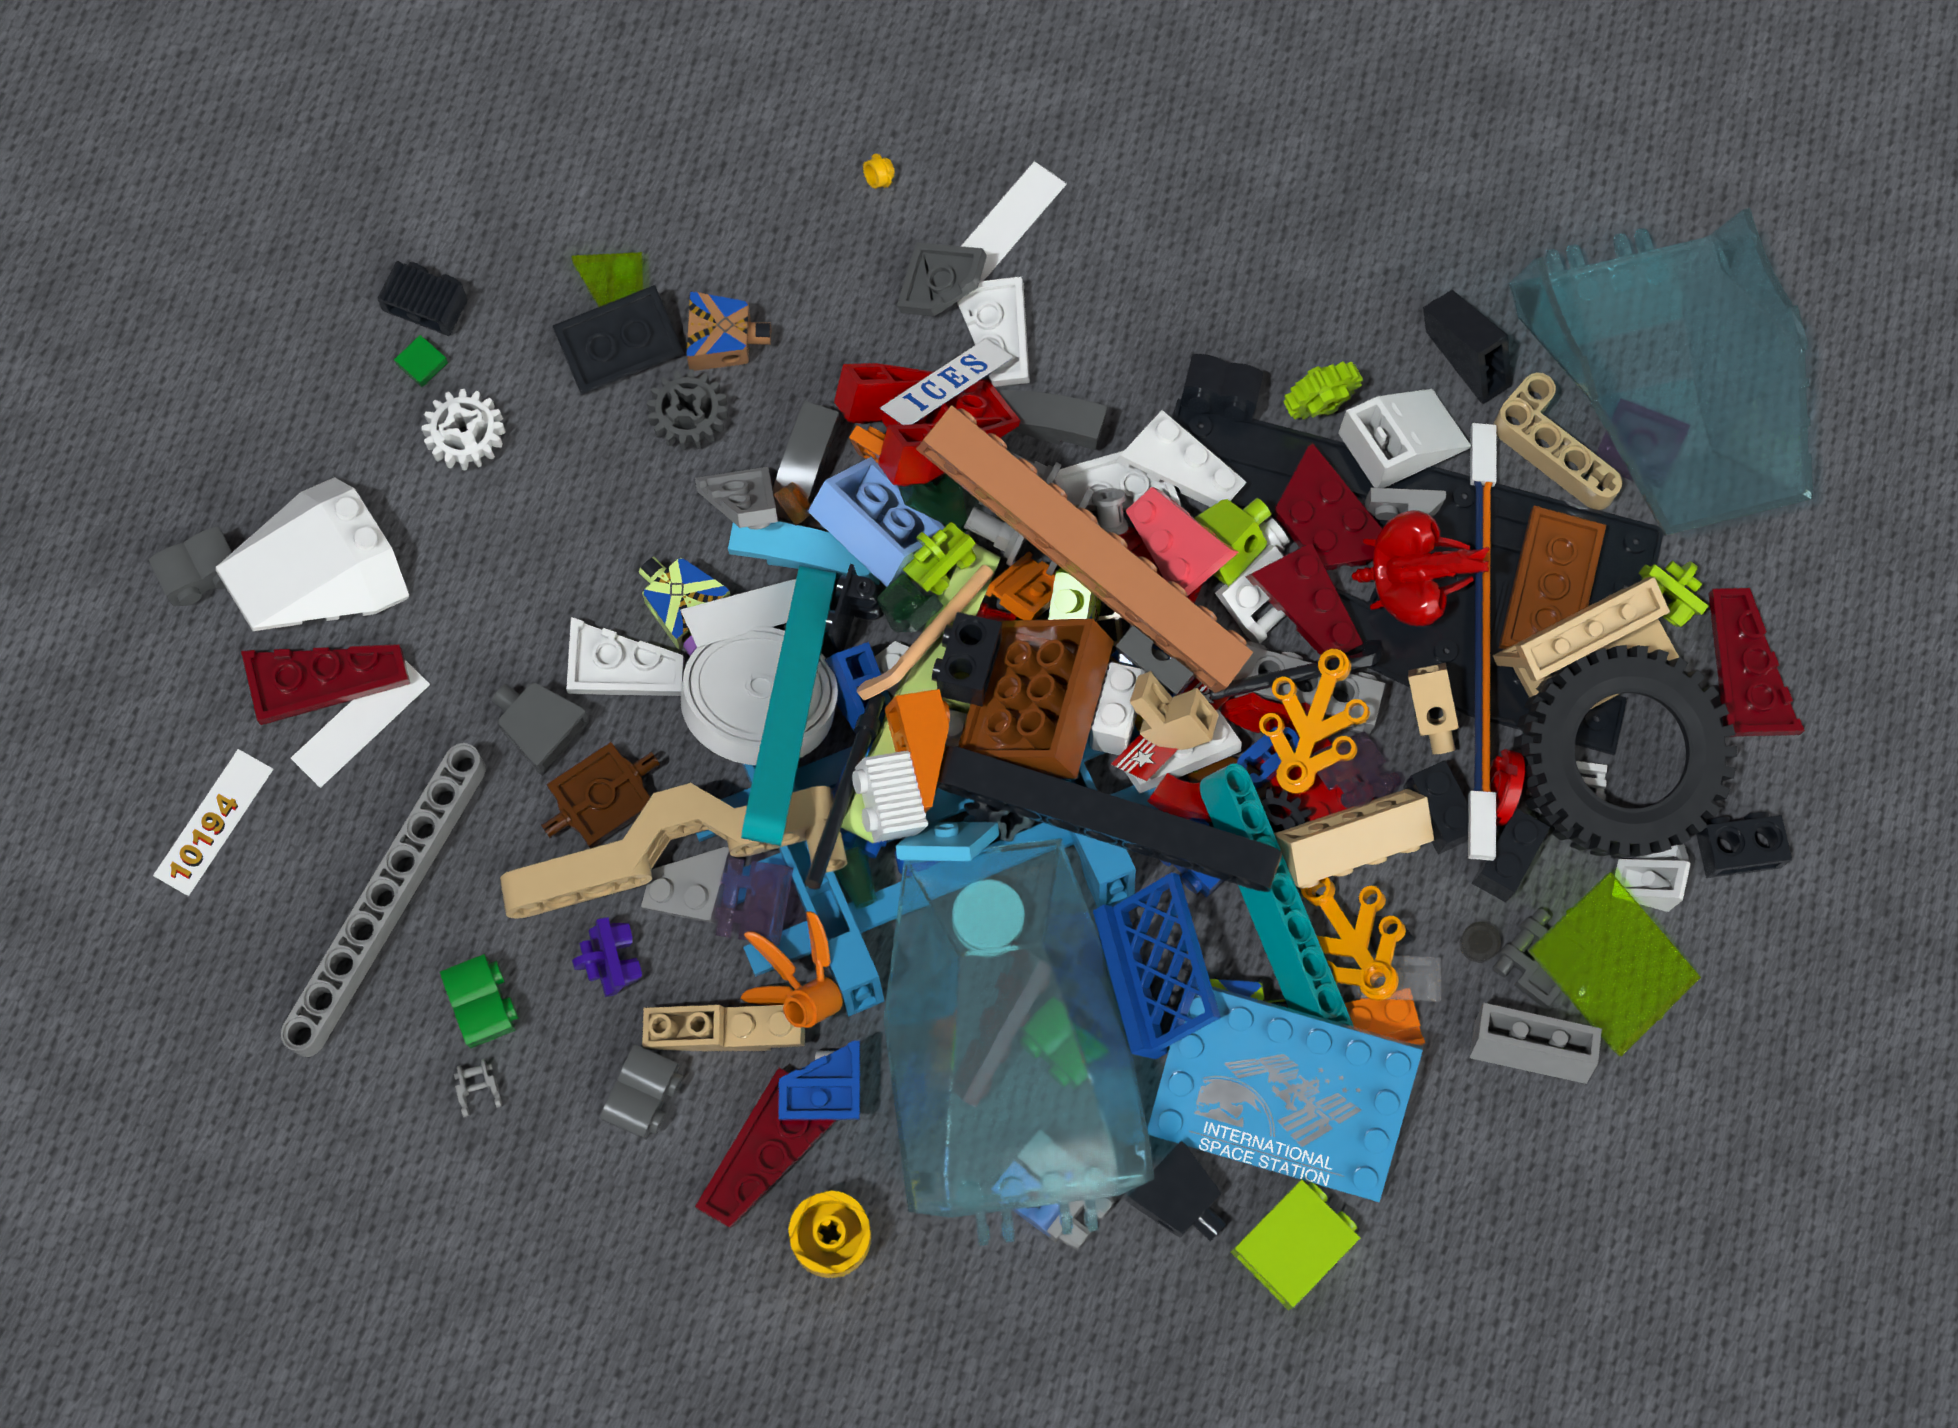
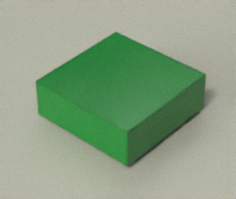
[394,335,448,387]

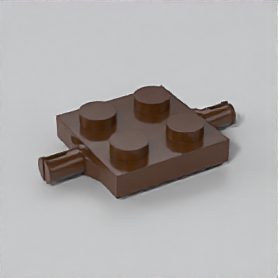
[541,742,660,849]

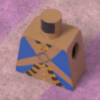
[687,292,771,371]

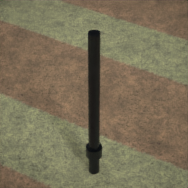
[805,693,885,890]

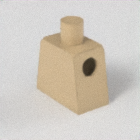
[1408,663,1459,754]

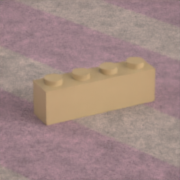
[1274,789,1434,888]

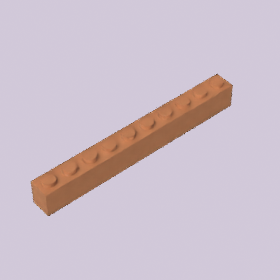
[916,405,1253,693]

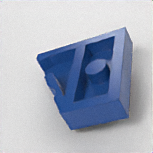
[779,1041,860,1120]

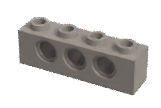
[1231,642,1385,736]

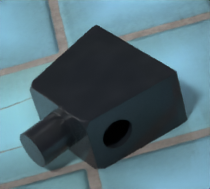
[1126,1141,1226,1242]

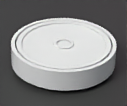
[681,626,838,766]

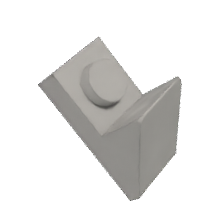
[1365,488,1446,520]

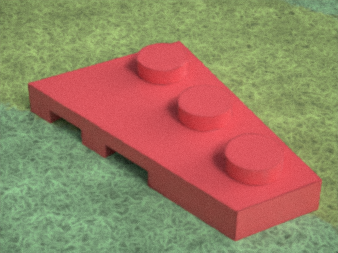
[1125,487,1239,597]

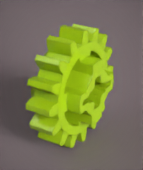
[1283,361,1363,420]

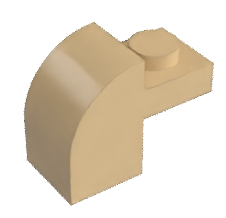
[1130,671,1219,750]

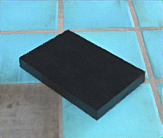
[552,285,684,395]

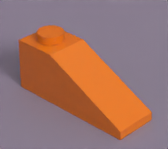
[885,689,950,813]

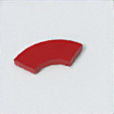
[1221,692,1325,739]
[1147,773,1212,822]

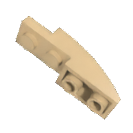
[642,1005,805,1051]

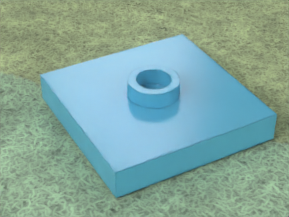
[896,822,999,861]

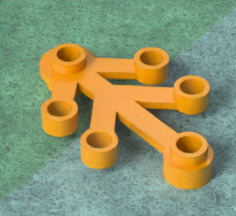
[1259,649,1370,794]
[1301,877,1406,1001]

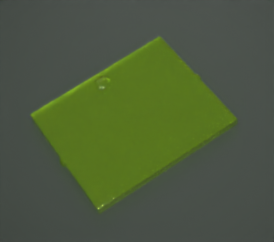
[1528,872,1701,1057]

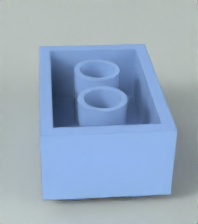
[808,457,945,587]

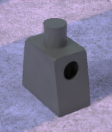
[492,682,590,776]

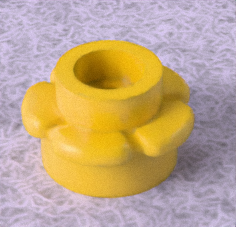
[863,153,895,189]

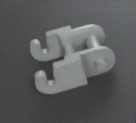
[454,1058,502,1117]

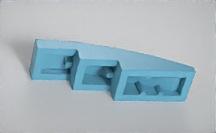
[728,521,880,585]

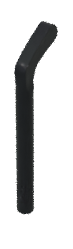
[1209,640,1383,700]

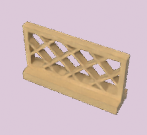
[1493,577,1670,681]

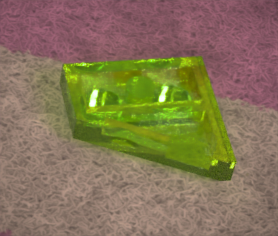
[572,252,644,307]

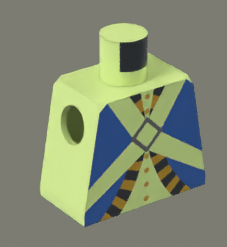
[639,557,730,650]

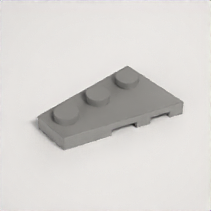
[695,467,778,529]

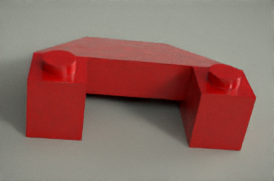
[834,363,1020,486]

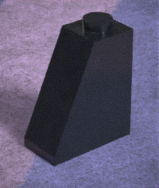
[1423,290,1512,404]

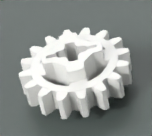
[422,389,505,470]

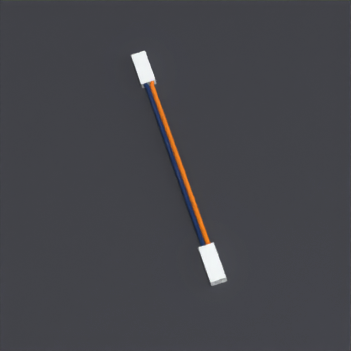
[1468,423,1496,861]

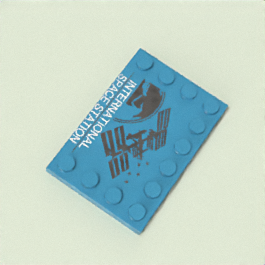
[1146,980,1423,1203]

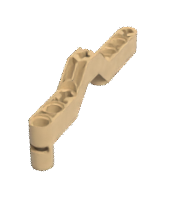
[500,783,847,918]

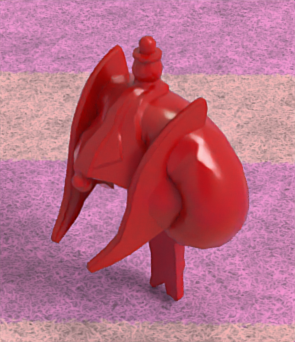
[1351,510,1490,626]

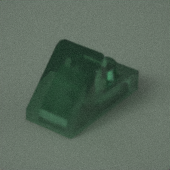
[897,474,968,533]
[877,574,944,633]

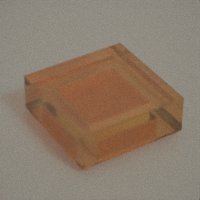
[774,482,811,526]

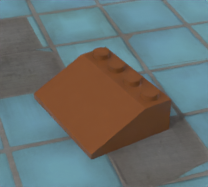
[958,618,1114,779]

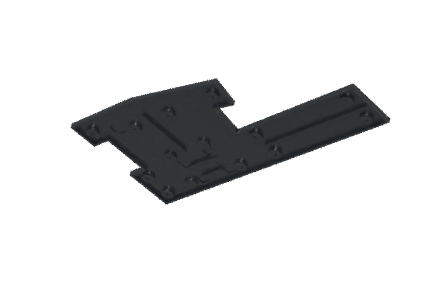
[1172,399,1665,755]

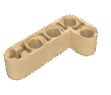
[1493,373,1622,510]

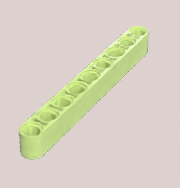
[841,544,1000,843]

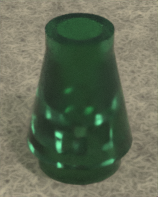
[833,847,878,909]

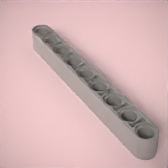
[281,743,486,1057]

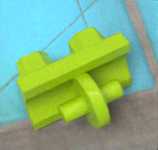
[903,522,976,595]
[1638,560,1708,627]

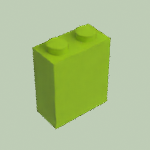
[1231,1180,1360,1311]

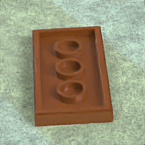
[1499,506,1606,649]

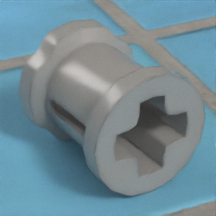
[1092,488,1128,535]

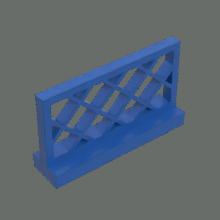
[1093,872,1221,1059]

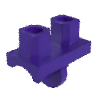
[572,917,642,997]

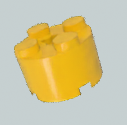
[788,1191,871,1278]

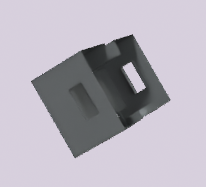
[1116,625,1194,696]

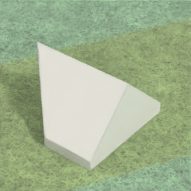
[1611,844,1690,912]

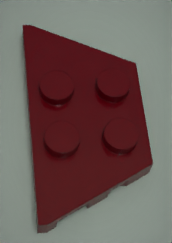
[1273,443,1382,570]

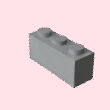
[1469,1003,1602,1084]

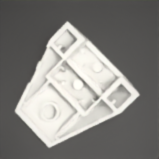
[216,477,409,631]

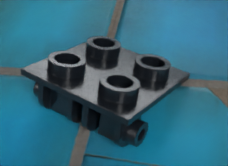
[825,564,882,653]

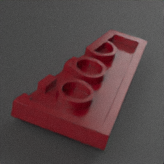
[241,644,411,725]
[695,1067,837,1229]

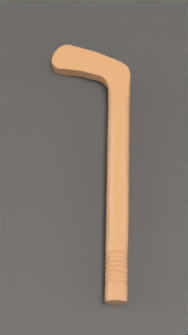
[856,565,993,701]

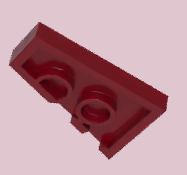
[1245,542,1363,659]

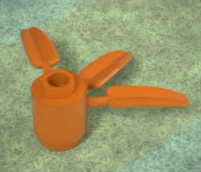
[741,911,842,1028]

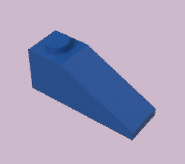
[825,642,891,753]

